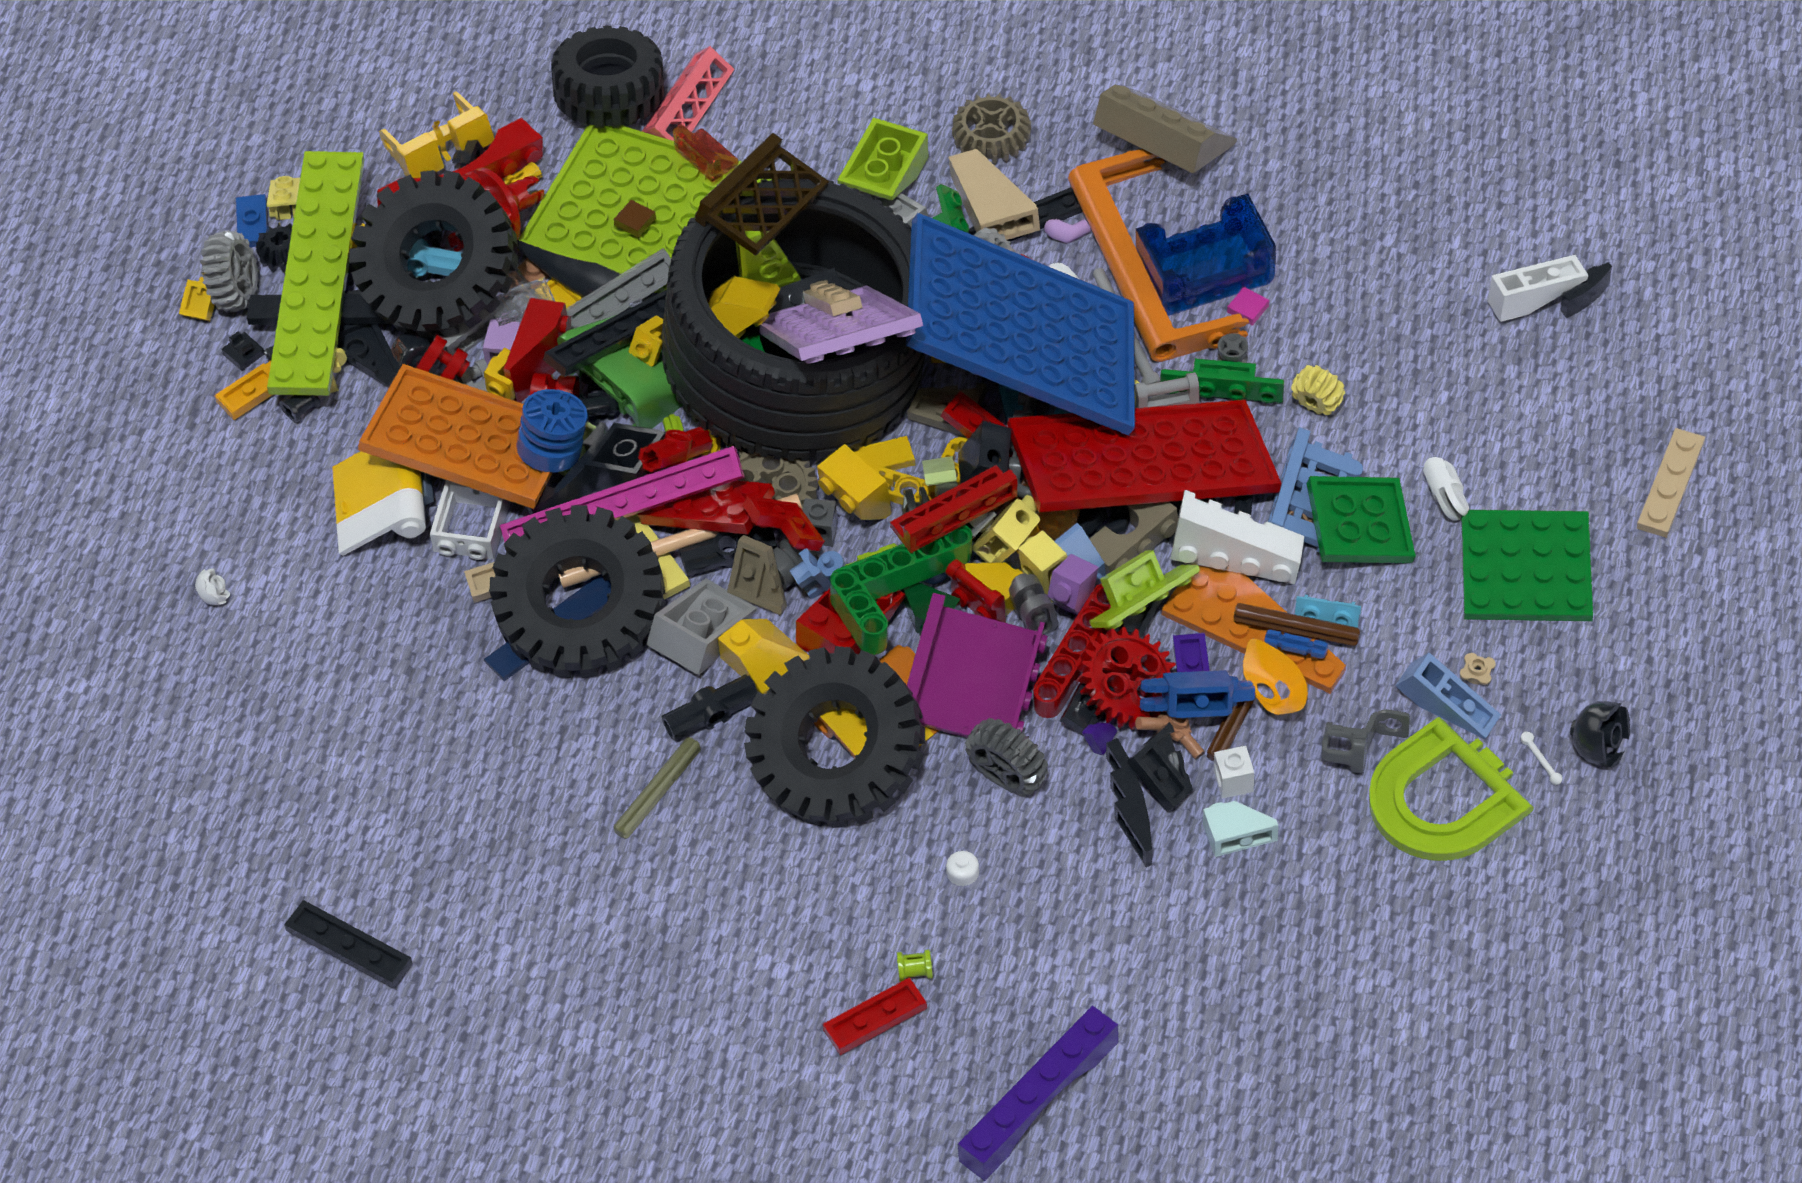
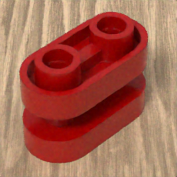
[416,335,470,380]

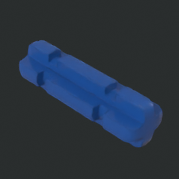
[1264,630,1328,659]

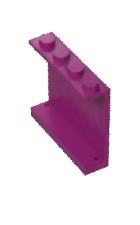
[907,593,1048,738]

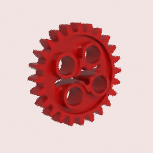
[1077,627,1176,730]

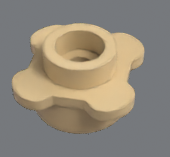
[1460,653,1496,685]

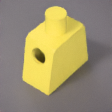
[972,495,1040,563]

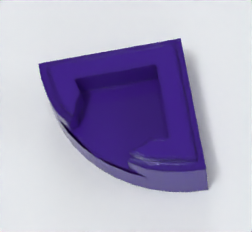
[1082,722,1118,755]

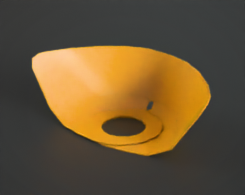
[1243,638,1308,715]

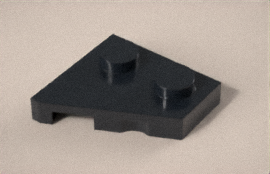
[1127,722,1193,811]

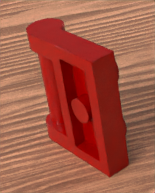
[946,559,1006,623]

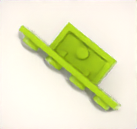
[1089,550,1200,630]

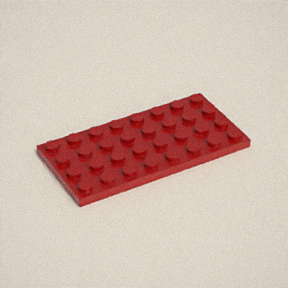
[1007,400,1282,512]

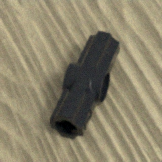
[679,526,777,577]
[661,674,758,741]

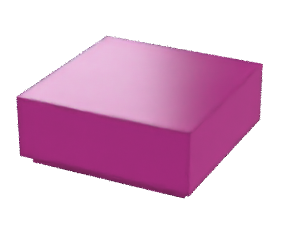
[1227,287,1269,326]

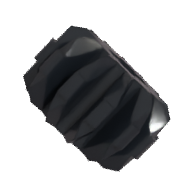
[256,222,293,273]

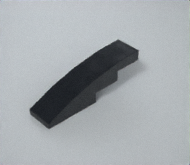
[1106,738,1152,868]

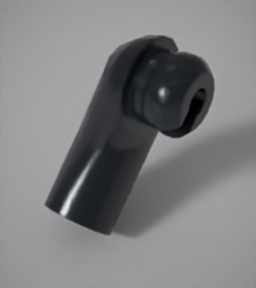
[1094,505,1130,534]

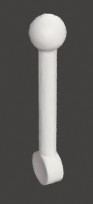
[1521,732,1563,785]

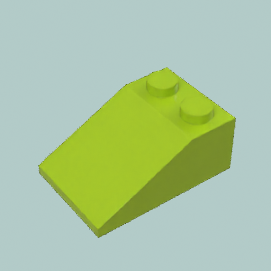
[837,117,929,200]

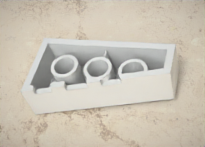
[1170,490,1304,584]

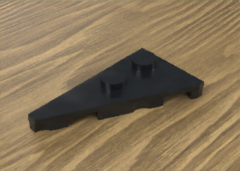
[337,324,401,388]

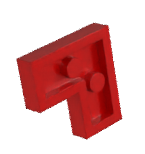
[742,496,825,551]

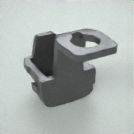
[1321,709,1410,774]

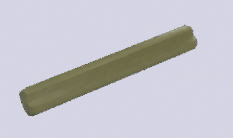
[613,737,701,839]

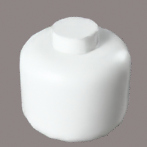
[946,851,979,886]

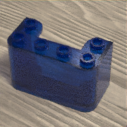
[1136,193,1276,316]

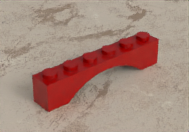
[377,117,543,206]

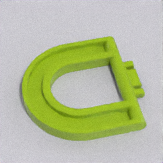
[1369,717,1534,861]

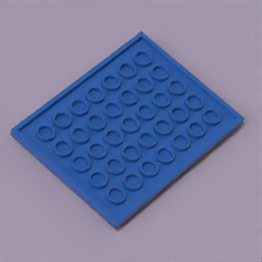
[906,212,1135,435]

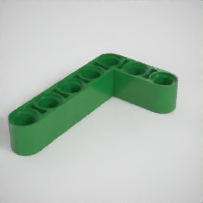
[830,525,973,655]

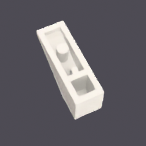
[1488,255,1588,322]

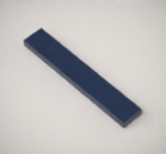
[484,574,611,681]

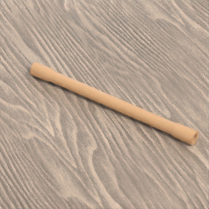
[559,493,803,588]

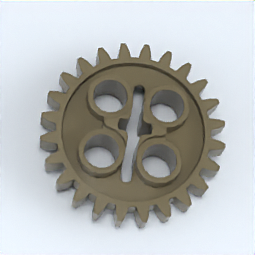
[738,449,818,530]

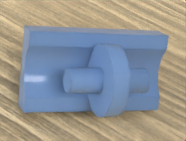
[790,548,845,599]

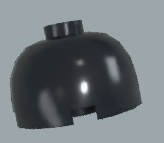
[1570,701,1630,768]

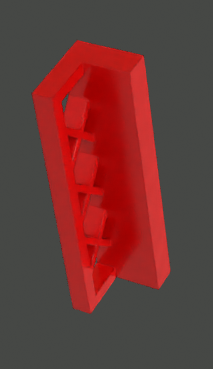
[890,465,1018,553]

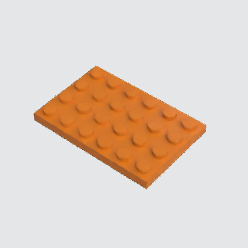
[358,364,553,509]

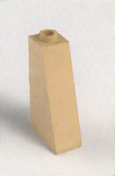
[948,149,1040,240]

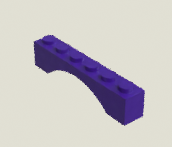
[958,1005,1119,1181]

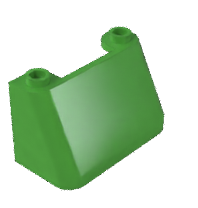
[557,315,683,429]

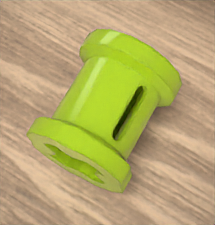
[896,949,933,982]

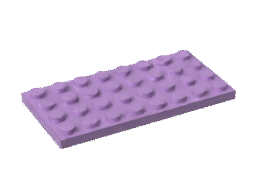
[753,286,923,364]

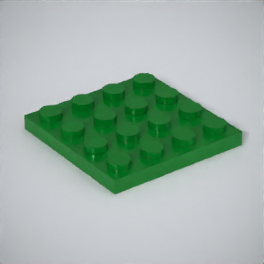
[1461,510,1593,622]

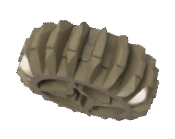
[952,92,1031,165]

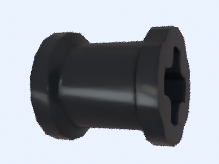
[280,395,321,423]

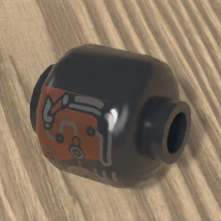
[391,331,435,368]

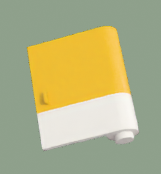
[332,451,426,556]

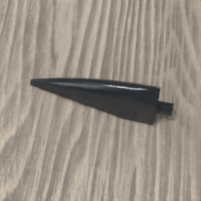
[517,240,621,298]

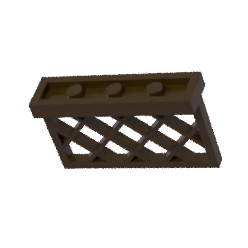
[695,133,829,256]

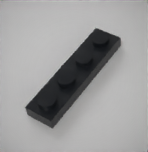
[284,900,413,989]

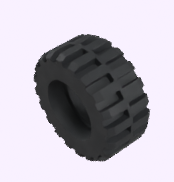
[551,26,664,128]

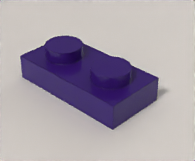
[1173,633,1210,672]

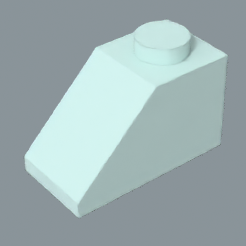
[1203,801,1278,857]

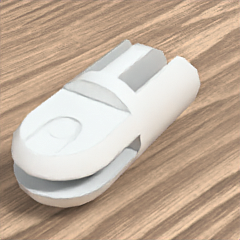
[1423,457,1469,521]

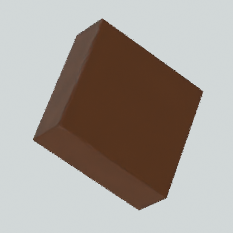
[614,200,656,238]

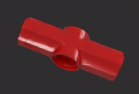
[638,426,713,473]

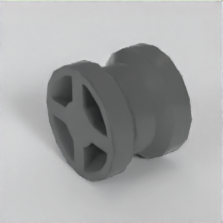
[1217,333,1248,363]

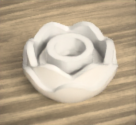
[195,568,230,605]

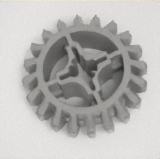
[200,230,260,312]

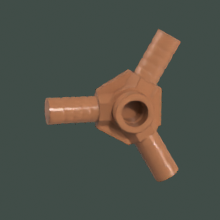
[1135,711,1205,760]

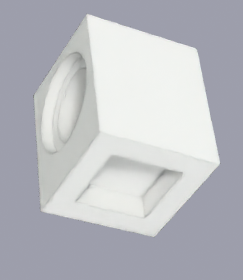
[1214,746,1254,799]

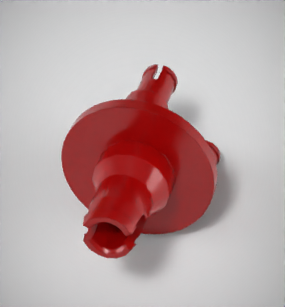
[448,168,545,252]

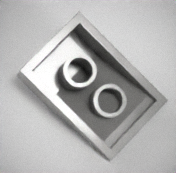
[646,578,757,675]

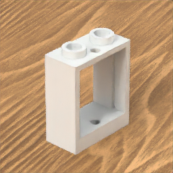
[430,480,511,560]

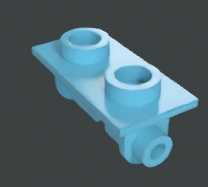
[1295,594,1361,627]

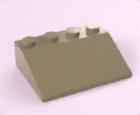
[1093,84,1237,173]

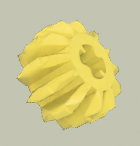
[1291,365,1345,415]

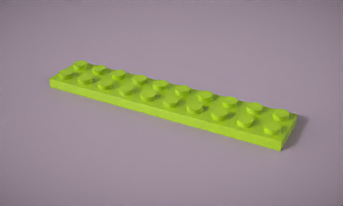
[267,151,365,396]

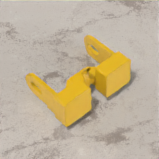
[379,91,494,178]

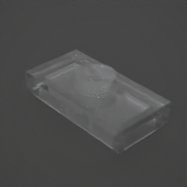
[493,277,555,326]

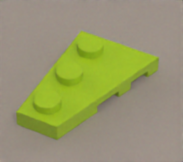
[736,231,801,287]

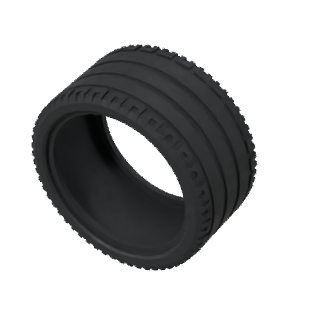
[661,179,926,461]

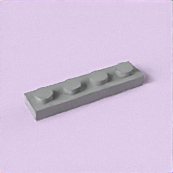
[566,248,671,329]

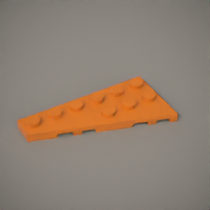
[1162,564,1346,694]

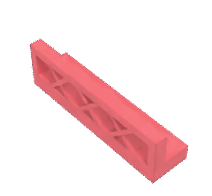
[642,46,735,144]

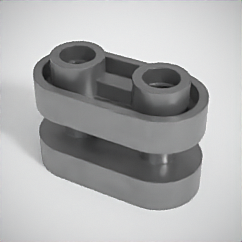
[1008,573,1058,635]

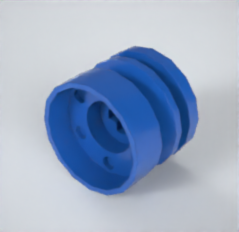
[516,389,588,472]

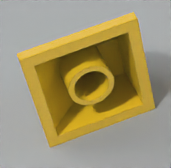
[718,619,810,694]

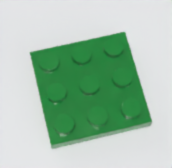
[1306,476,1416,563]

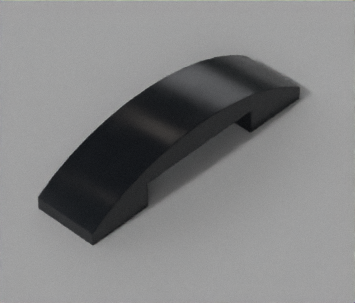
[527,422,609,515]

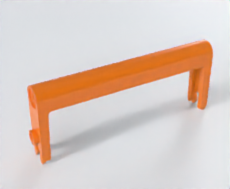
[1068,149,1249,362]

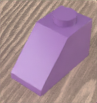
[1048,554,1099,616]

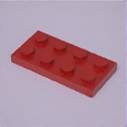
[637,480,775,534]

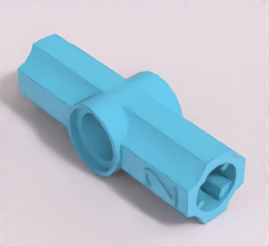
[408,238,462,277]

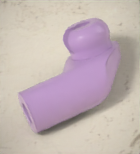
[1044,219,1091,243]

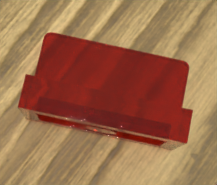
[673,124,739,182]

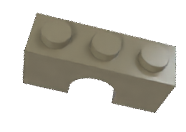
[1090,502,1178,575]

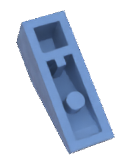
[1395,652,1501,739]

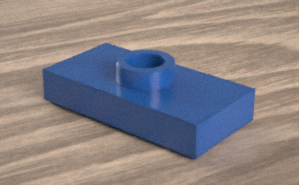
[236,194,268,248]

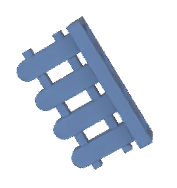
[1268,427,1363,552]

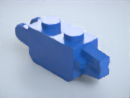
[1140,670,1255,718]

